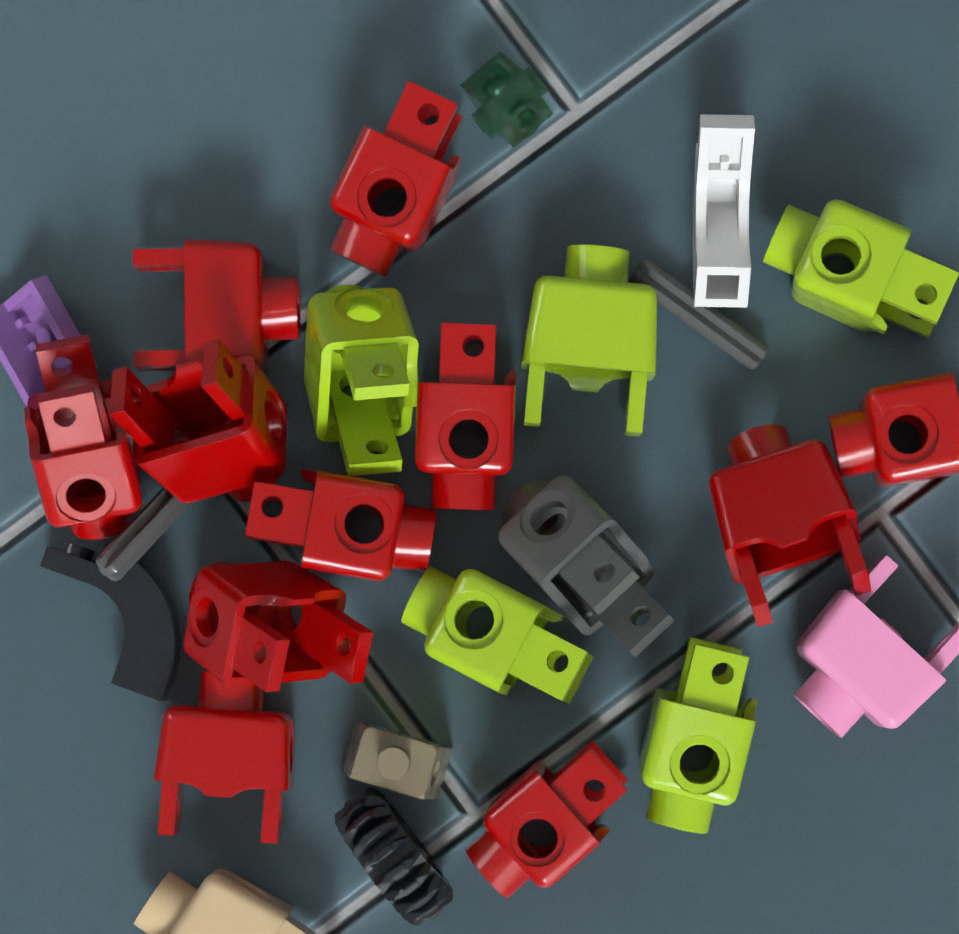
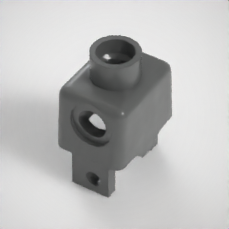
[498,475,674,657]

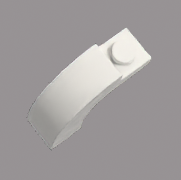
[693,114,755,308]

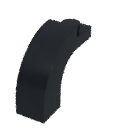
[40,541,181,701]

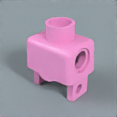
[794,555,959,738]

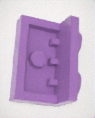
[0,275,98,406]

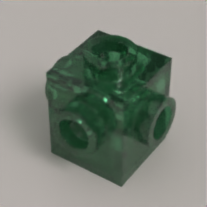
[460,51,553,148]

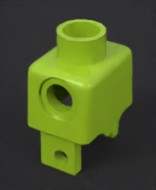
[763,199,959,339]
[521,245,657,437]
[304,284,419,476]
[401,566,594,704]
[639,637,757,834]

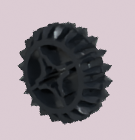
[335,787,453,926]

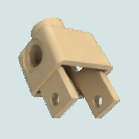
[134,868,317,934]

